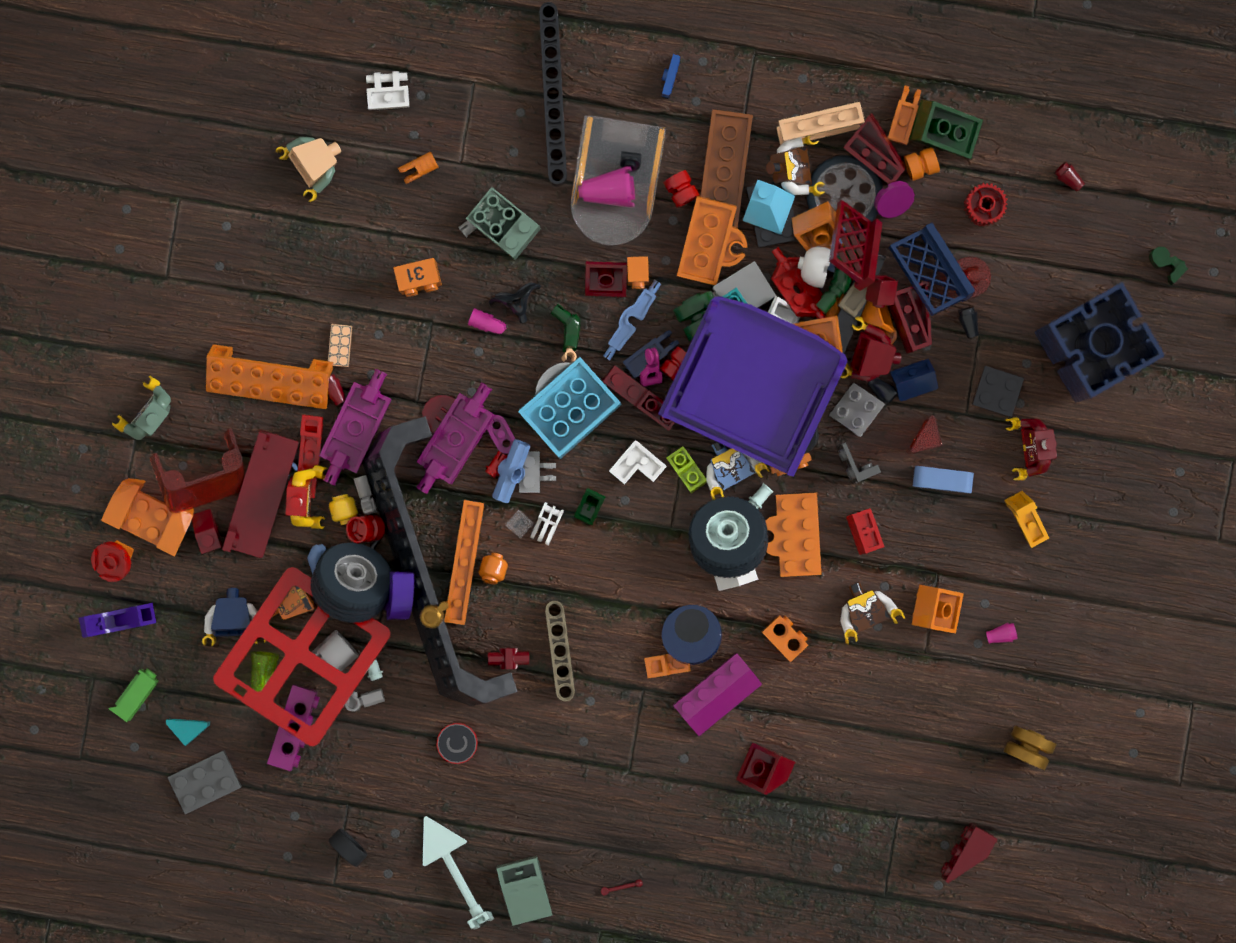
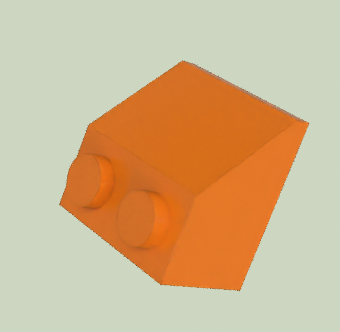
[792,201,849,251]
[912,584,964,634]

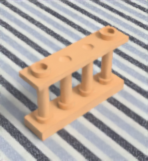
[776,102,865,146]

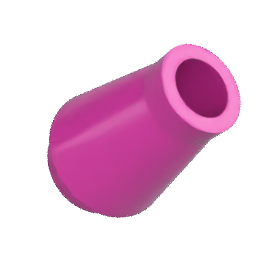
[986,622,1018,644]

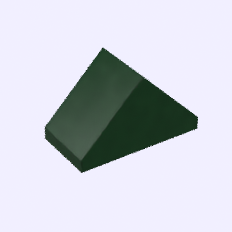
[574,488,606,526]

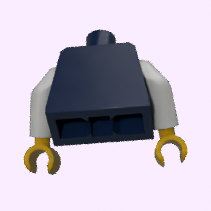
[202,588,266,646]

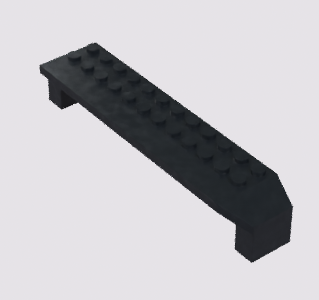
[362,416,518,706]

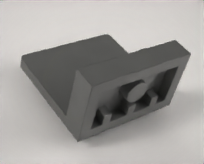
[837,442,881,483]

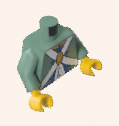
[112,376,171,440]

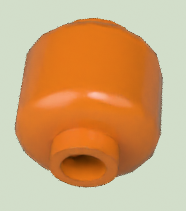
[479,553,508,585]

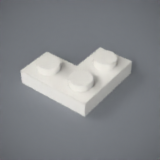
[609,440,667,484]

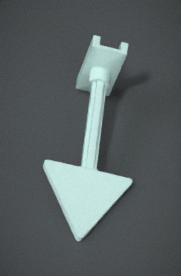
[423,816,494,929]

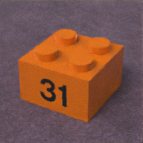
[393,258,442,297]

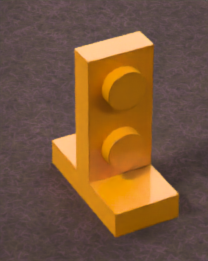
[1004,491,1049,548]

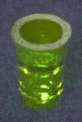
[250,651,280,692]

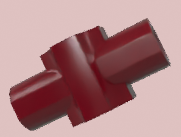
[488,648,529,669]

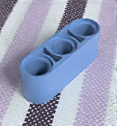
[913,466,974,493]

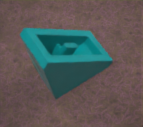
[166,718,210,746]

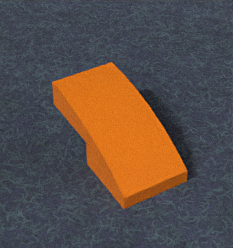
[644,654,691,678]

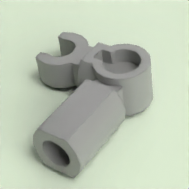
[354,475,378,515]
[345,688,385,712]

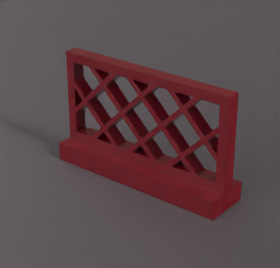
[829,200,882,291]

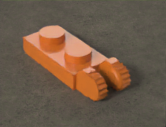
[888,86,922,146]

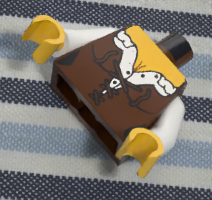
[766,135,825,196]
[840,582,905,644]

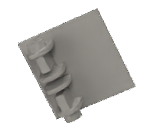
[829,383,885,437]

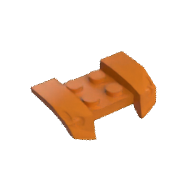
[101,478,194,557]

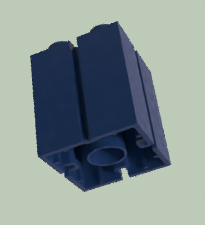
[1034,282,1165,403]

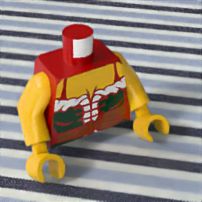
[286,465,327,529]

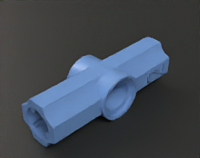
[492,439,530,503]

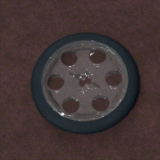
[806,155,883,232]

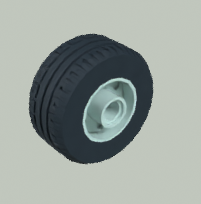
[689,496,768,578]

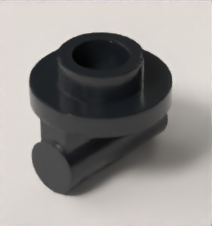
[620,151,642,172]

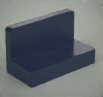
[890,358,938,401]

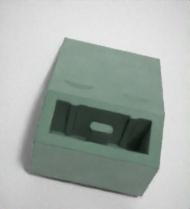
[466,187,541,260]
[496,855,553,926]

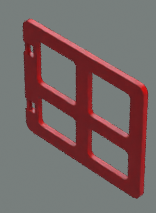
[213,567,390,747]

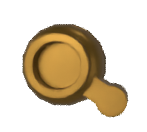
[420,602,449,628]

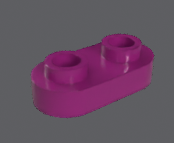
[487,415,516,454]

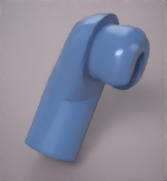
[307,544,326,574]

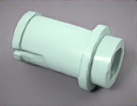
[748,483,773,508]
[367,659,383,681]

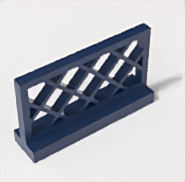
[888,223,975,316]

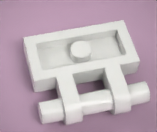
[366,71,410,110]

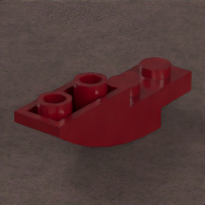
[602,365,675,431]

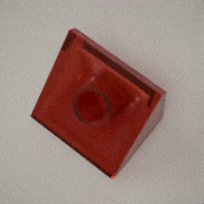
[907,415,942,454]

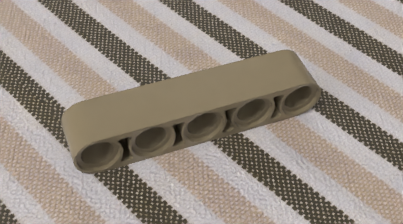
[545,601,575,701]

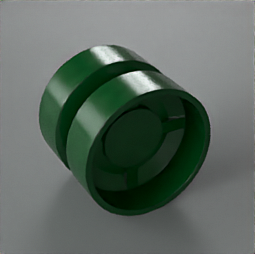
[673,291,714,342]

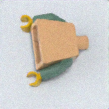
[276,137,341,202]

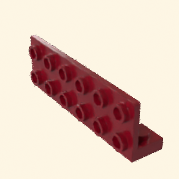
[222,429,299,558]

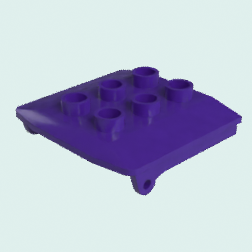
[658,296,847,477]

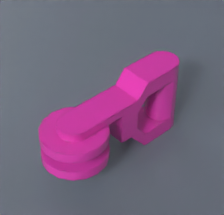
[640,347,662,387]

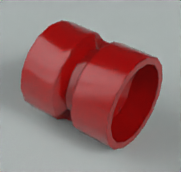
[663,170,700,208]
[659,346,687,381]
[346,514,385,543]

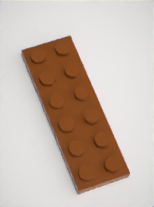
[700,109,753,228]

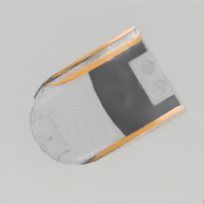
[571,114,667,245]

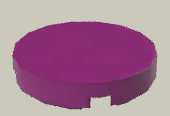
[874,181,915,218]

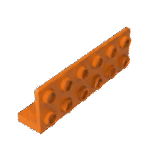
[206,344,333,409]

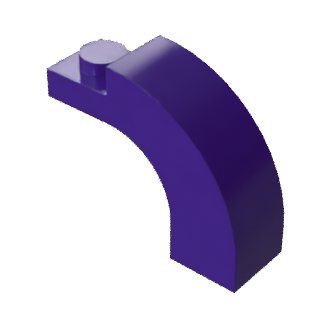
[383,572,414,620]
[79,603,156,638]

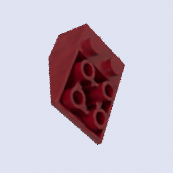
[940,823,997,883]

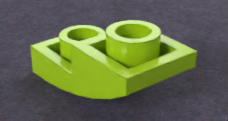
[667,446,707,494]

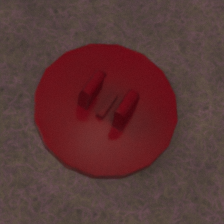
[422,395,455,433]

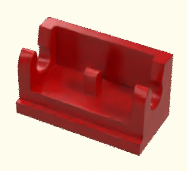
[846,508,884,555]

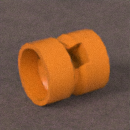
[904,147,940,181]

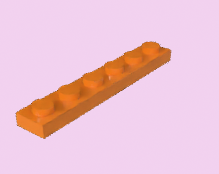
[444,500,485,625]

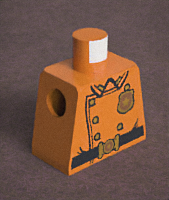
[273,586,316,620]

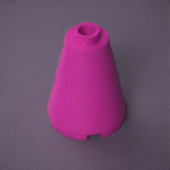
[578,166,635,208]

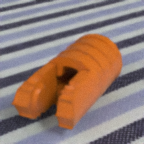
[398,151,439,184]

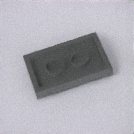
[168,750,242,814]

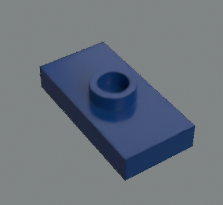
[662,54,681,99]

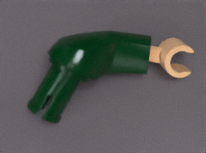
[550,303,580,363]

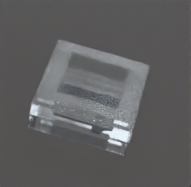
[506,510,534,538]

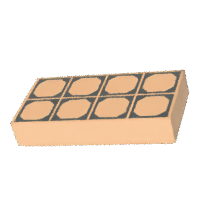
[328,324,352,367]

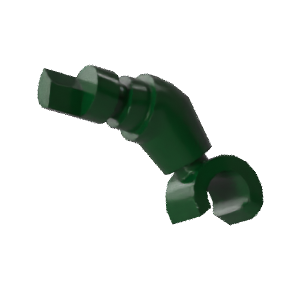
[816,246,859,314]

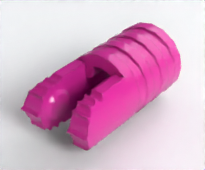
[468,308,507,334]

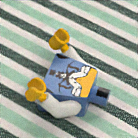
[706,442,769,500]

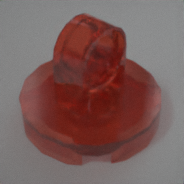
[958,256,991,298]

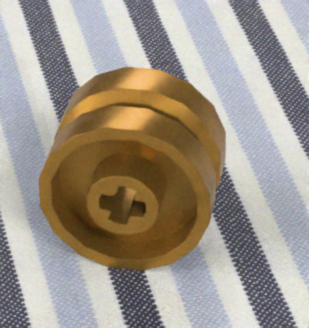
[1003,725,1057,770]

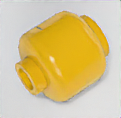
[329,494,358,525]

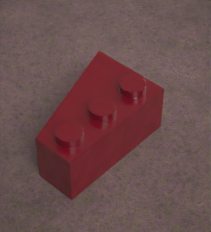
[843,113,907,184]
[889,281,932,354]

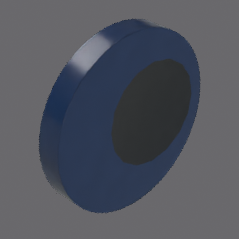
[662,605,722,665]

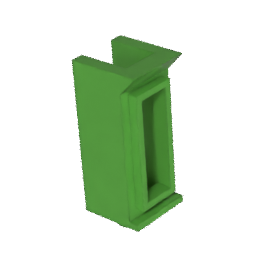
[108,669,159,722]

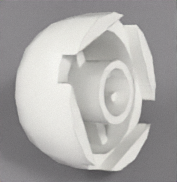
[797,246,830,288]

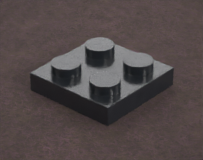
[972,366,1024,418]

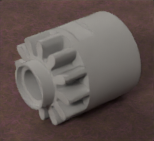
[312,630,359,672]

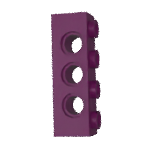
[267,684,320,771]

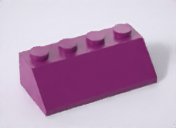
[673,653,762,736]

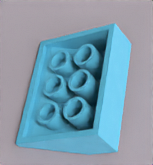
[518,357,621,459]

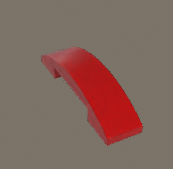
[297,415,323,498]

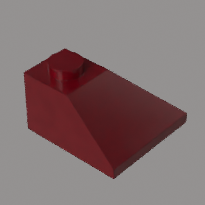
[736,742,795,795]

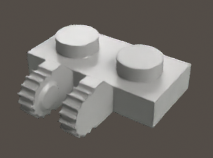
[519,451,556,493]

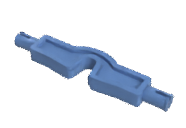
[603,280,661,361]

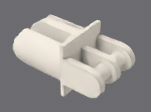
[530,502,564,546]

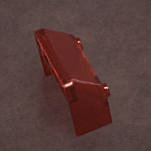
[150,428,245,514]

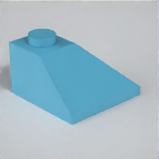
[743,180,795,235]

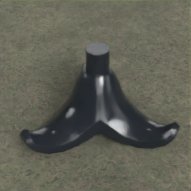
[489,283,541,323]

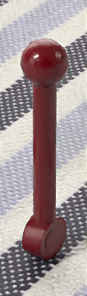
[601,879,643,895]

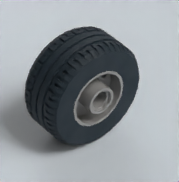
[310,543,392,623]

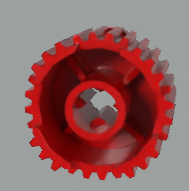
[964,183,1008,226]

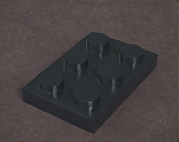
[746,182,797,248]

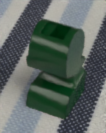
[1149,247,1188,285]

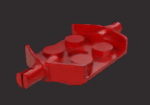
[771,247,826,319]

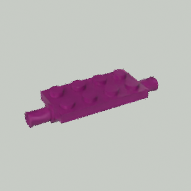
[319,369,392,486]
[417,383,495,494]

